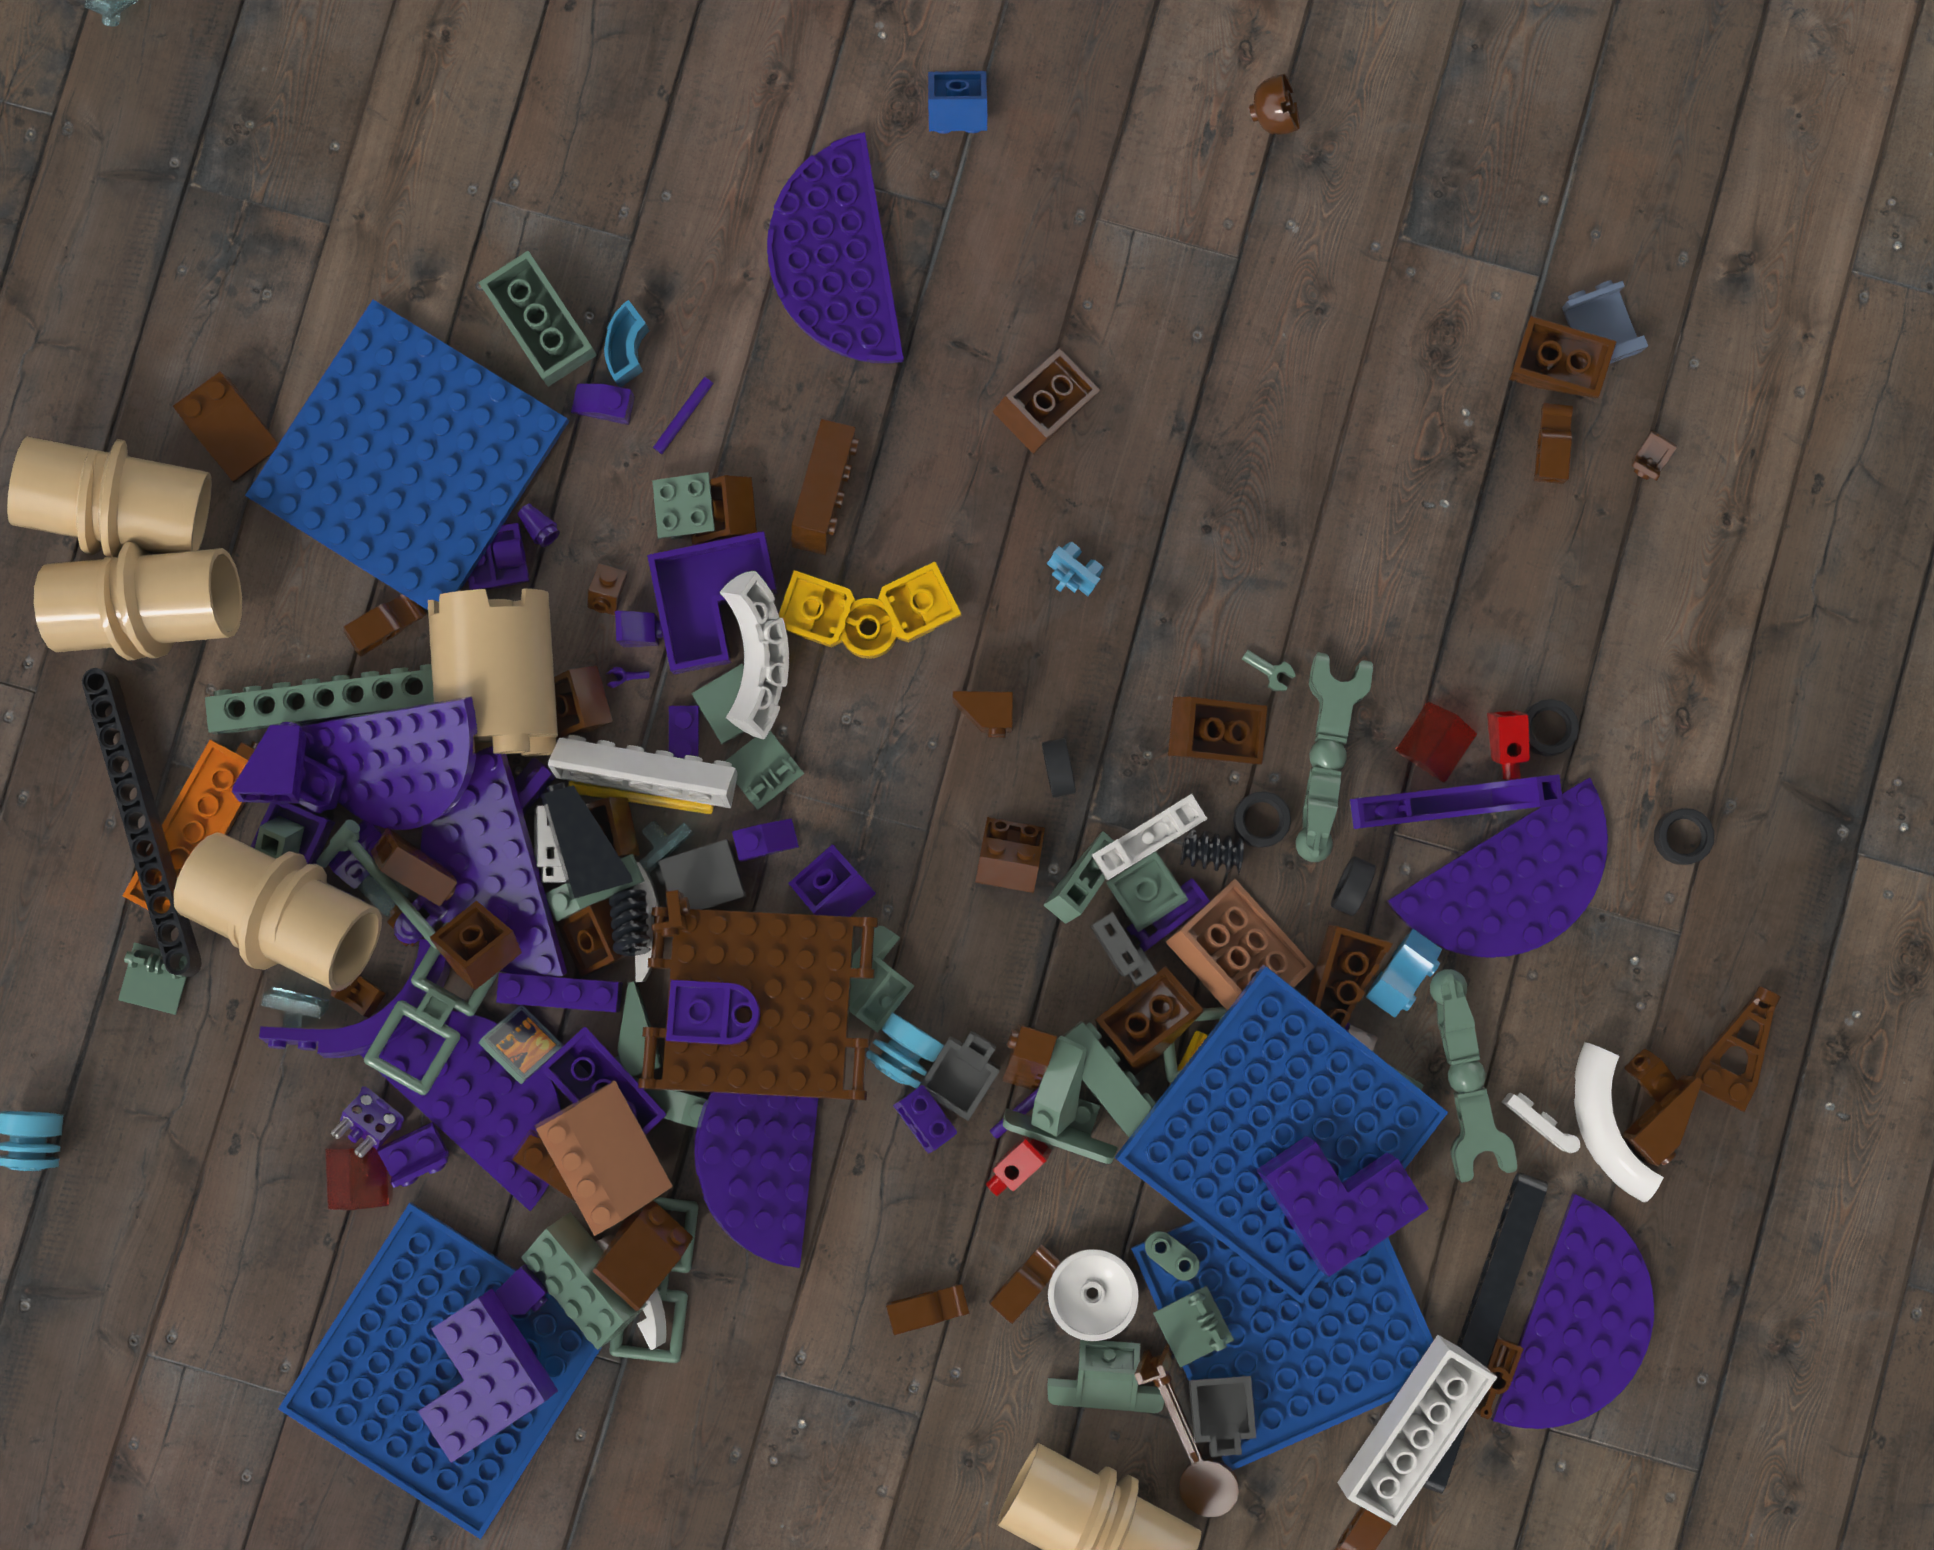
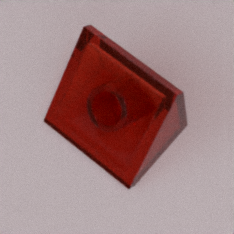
[1395,702,1477,783]
[325,1147,389,1210]

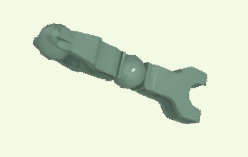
[1296,652,1373,862]
[1430,969,1517,1183]

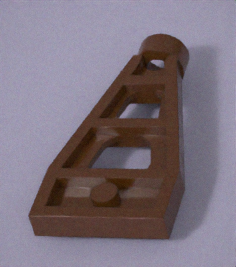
[1692,986,1781,1112]

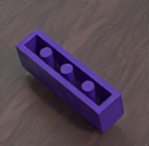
[496,973,623,1012]

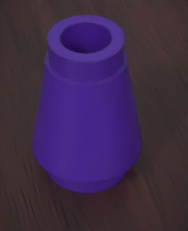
[518,504,560,547]

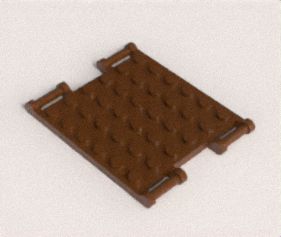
[638,907,878,1101]

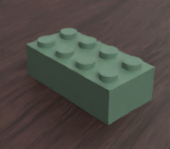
[479,251,597,387]
[1055,1021,1156,1138]
[521,1212,648,1350]

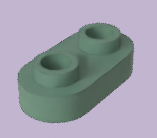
[1145,1231,1199,1281]

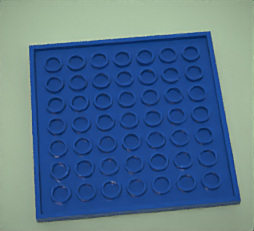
[245,299,569,610]
[1114,965,1448,1304]
[278,1202,602,1540]
[1131,1220,1434,1471]

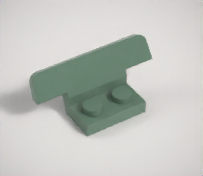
[849,926,914,1033]
[1003,1098,1118,1164]
[1047,1339,1164,1413]

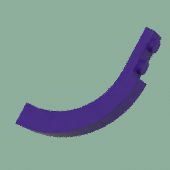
[1350,774,1563,829]
[259,939,451,1058]

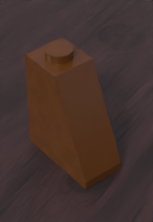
[370,827,457,906]

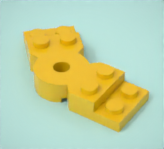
[778,561,961,659]

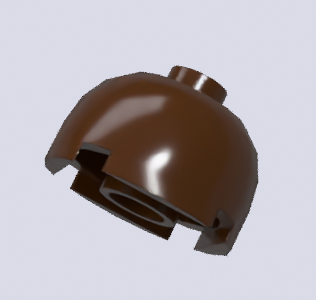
[1249,74,1300,135]

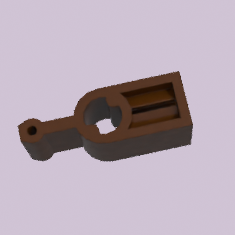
[1534,403,1573,484]
[343,594,426,657]
[989,1244,1061,1324]
[886,1284,970,1335]
[1475,1337,1524,1419]
[1334,1507,1392,1550]

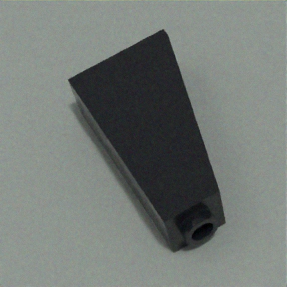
[541,782,633,900]

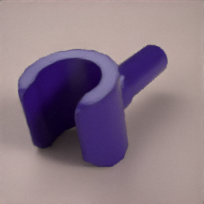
[606,667,650,688]

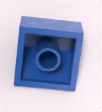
[928,71,987,134]

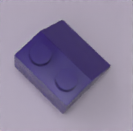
[788,844,876,917]

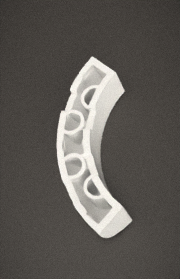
[720,571,789,739]
[1574,1042,1664,1202]

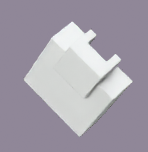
[534,806,566,883]

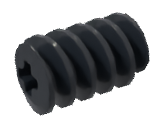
[1180,829,1244,875]
[609,889,651,956]

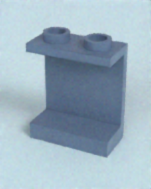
[1562,280,1648,364]

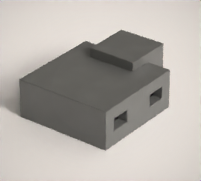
[1090,912,1157,986]
[920,1030,1001,1121]
[1189,1376,1256,1457]

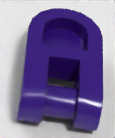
[394,895,448,944]

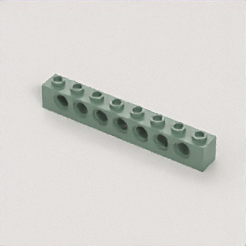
[205,664,434,735]

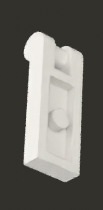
[1502,1093,1580,1153]

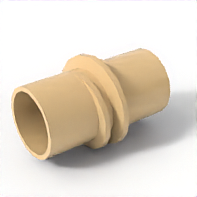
[7,437,212,557]
[34,542,242,660]
[174,832,382,991]
[997,1443,1201,1550]

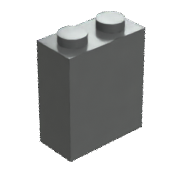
[656,839,747,910]

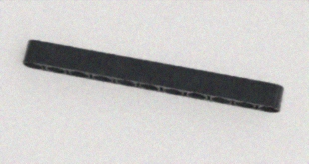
[82,668,202,977]
[1423,1172,1548,1494]

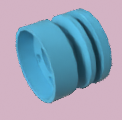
[866,1012,944,1089]
[0,1111,63,1171]

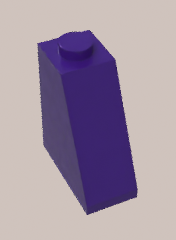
[232,722,307,803]

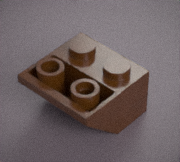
[975,817,1045,893]

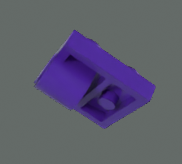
[468,523,530,590]

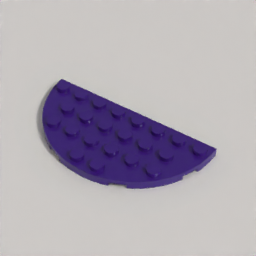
[767,132,904,363]
[299,696,477,830]
[421,746,567,977]
[1387,777,1608,958]
[360,1011,562,1211]
[694,1092,818,1268]
[1491,1193,1654,1429]

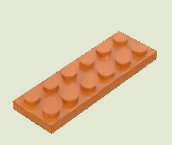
[122,739,248,913]

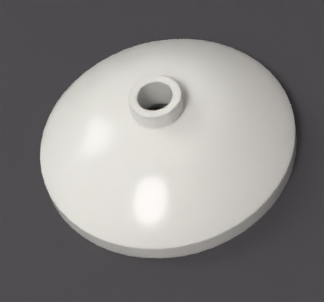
[1048,1249,1139,1341]

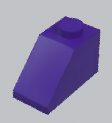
[571,384,635,425]
[615,611,663,648]
[732,818,799,862]
[495,1264,548,1315]

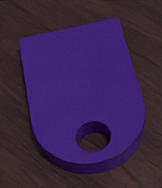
[666,980,760,1045]

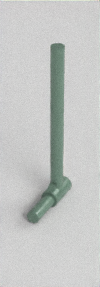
[316,820,437,950]

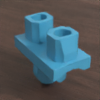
[1047,542,1103,596]

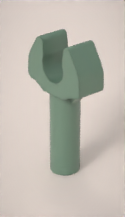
[1242,650,1296,691]

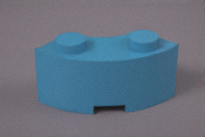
[604,300,649,387]
[1366,929,1442,1018]

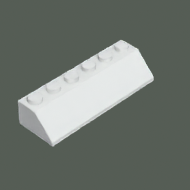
[548,735,738,808]
[1337,1335,1497,1526]

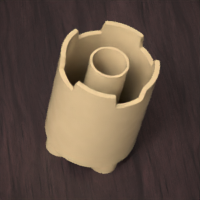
[428,588,558,756]

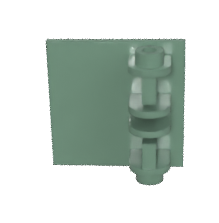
[652,472,715,539]
[726,731,804,810]
[118,942,187,1015]
[1153,1286,1234,1368]

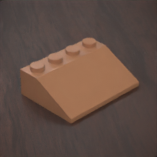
[1166,879,1315,1011]
[534,1081,673,1236]

